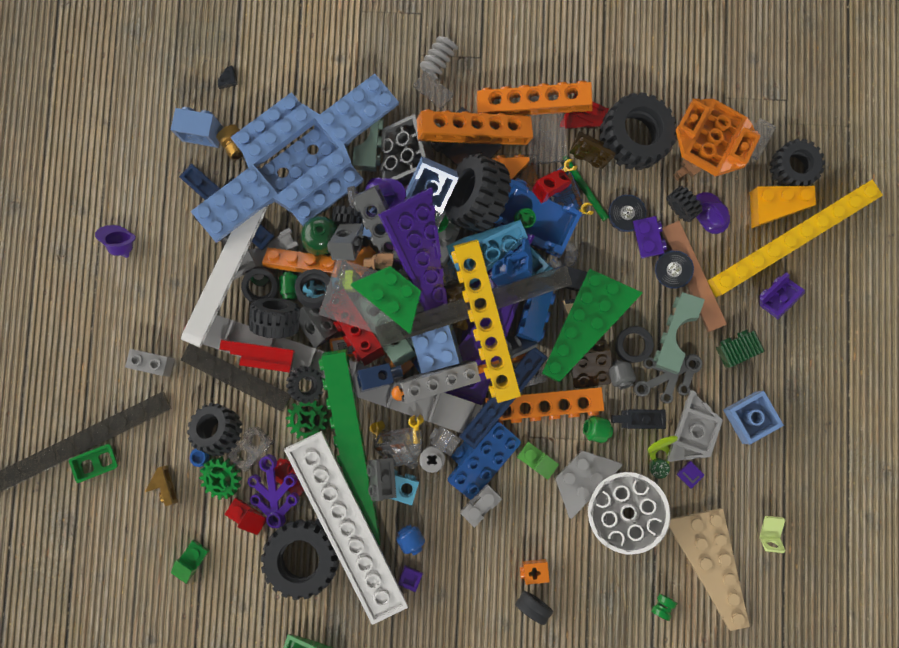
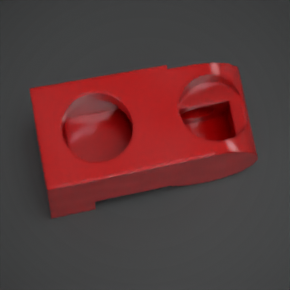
[532,169,572,203]

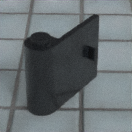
[431,107,502,165]

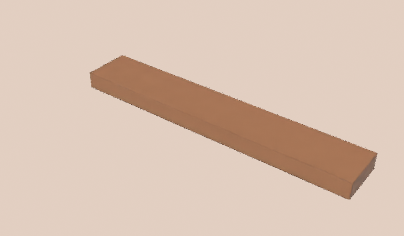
[662,221,727,332]

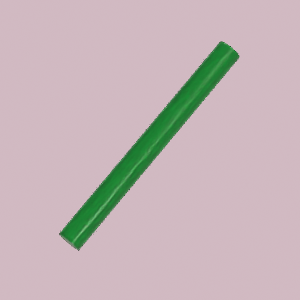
[562,156,609,222]

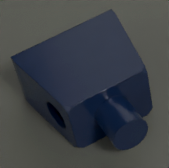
[356,363,403,393]

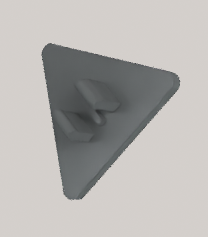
[498,336,538,362]

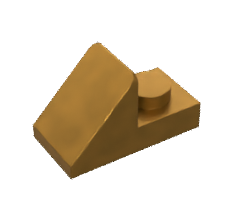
[145,465,178,507]

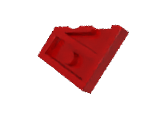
[559,94,609,129]

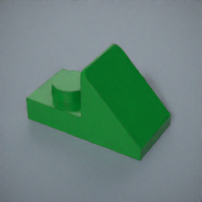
[171,540,210,584]

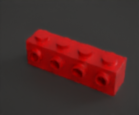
[324,288,385,366]

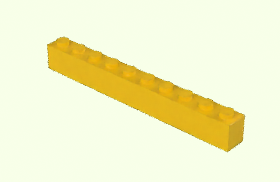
[707,179,883,298]

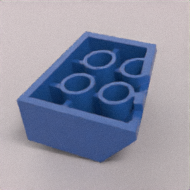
[515,279,556,343]

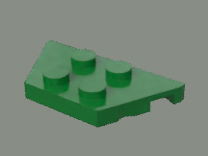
[350,266,422,334]

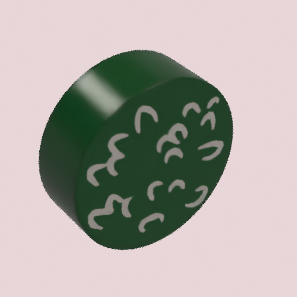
[649,458,670,479]

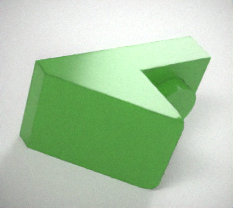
[517,441,559,480]

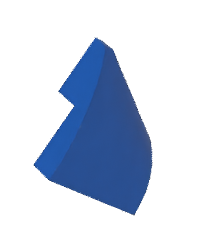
[491,238,533,288]

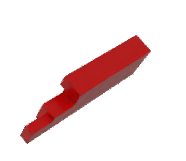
[219,340,295,373]

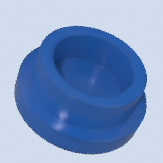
[190,448,210,467]

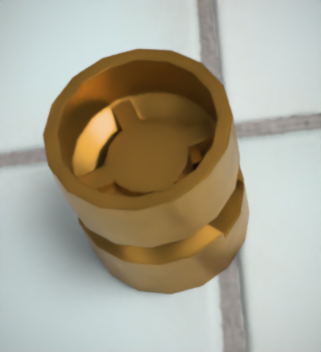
[216,124,244,161]

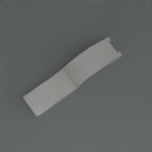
[234,228,299,280]

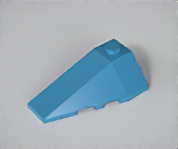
[446,220,528,285]

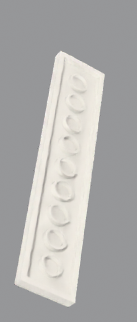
[284,431,408,625]

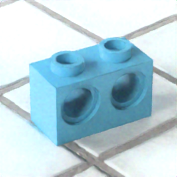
[391,470,420,505]

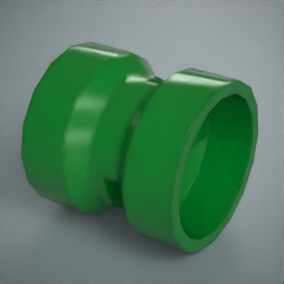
[514,208,536,228]
[651,593,678,621]

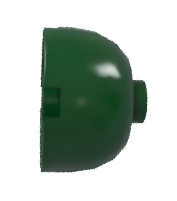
[301,216,338,256]

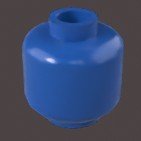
[396,524,425,556]

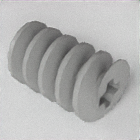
[420,36,458,79]
[419,446,445,473]

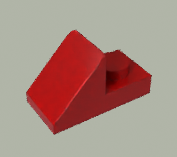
[224,497,267,535]

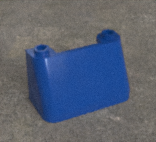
[493,179,582,258]

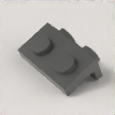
[367,458,397,501]

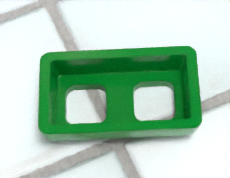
[69,444,118,483]

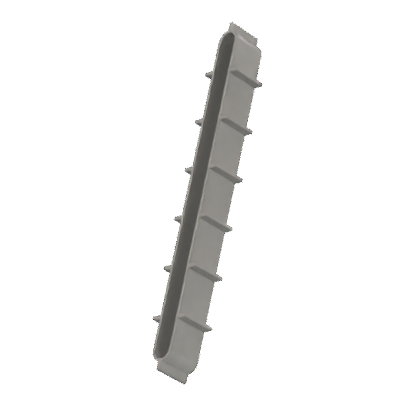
[203,315,483,433]

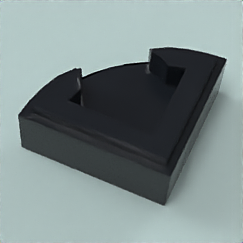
[218,65,238,89]

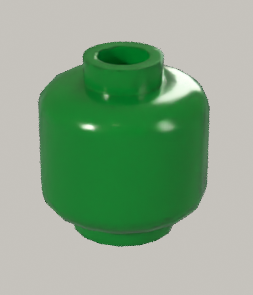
[583,416,613,443]

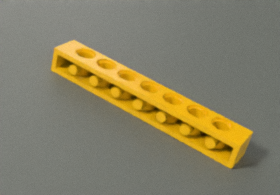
[451,239,521,403]

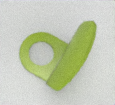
[647,436,678,464]

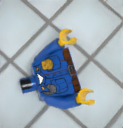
[549,159,594,217]

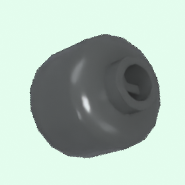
[609,359,636,390]

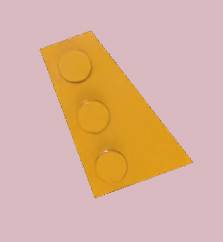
[750,186,816,229]

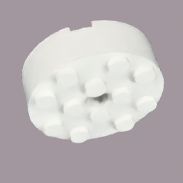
[588,472,671,554]

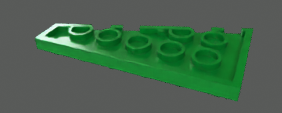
[541,269,643,382]

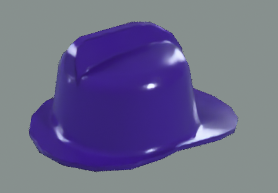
[364,178,406,208]
[696,192,730,234]
[95,225,136,258]

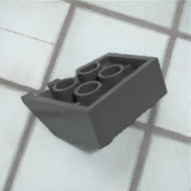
[380,114,436,186]

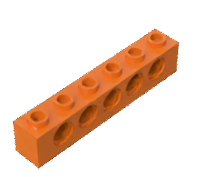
[477,80,592,116]
[417,109,533,145]
[485,387,604,424]

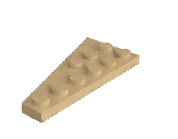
[669,508,750,631]

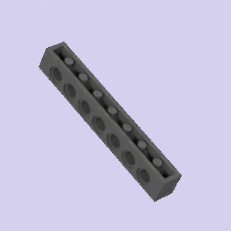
[353,185,444,333]

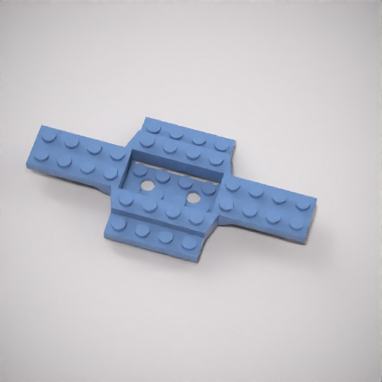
[190,73,399,243]

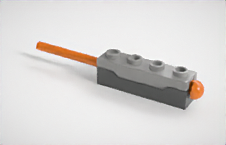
[391,351,528,403]

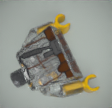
[370,415,424,469]

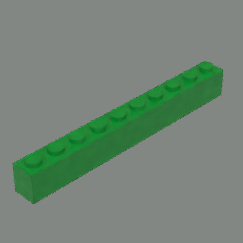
[319,349,381,545]

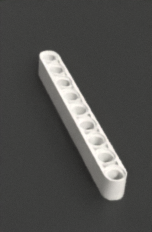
[181,205,269,347]

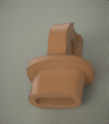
[364,253,394,270]

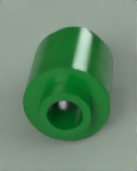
[279,272,298,300]

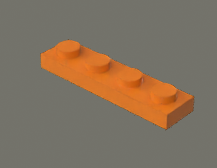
[262,247,342,278]

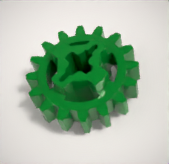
[286,400,329,439]
[199,456,242,500]

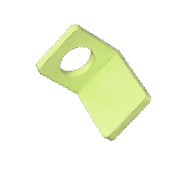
[759,516,785,553]

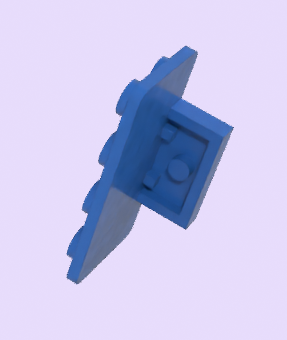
[447,421,521,500]

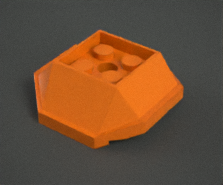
[676,99,761,176]

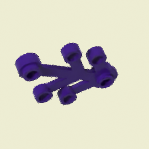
[248,454,300,528]

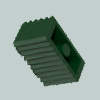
[716,329,765,368]

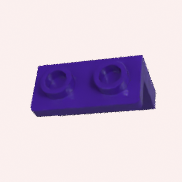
[633,216,667,259]
[759,272,805,319]

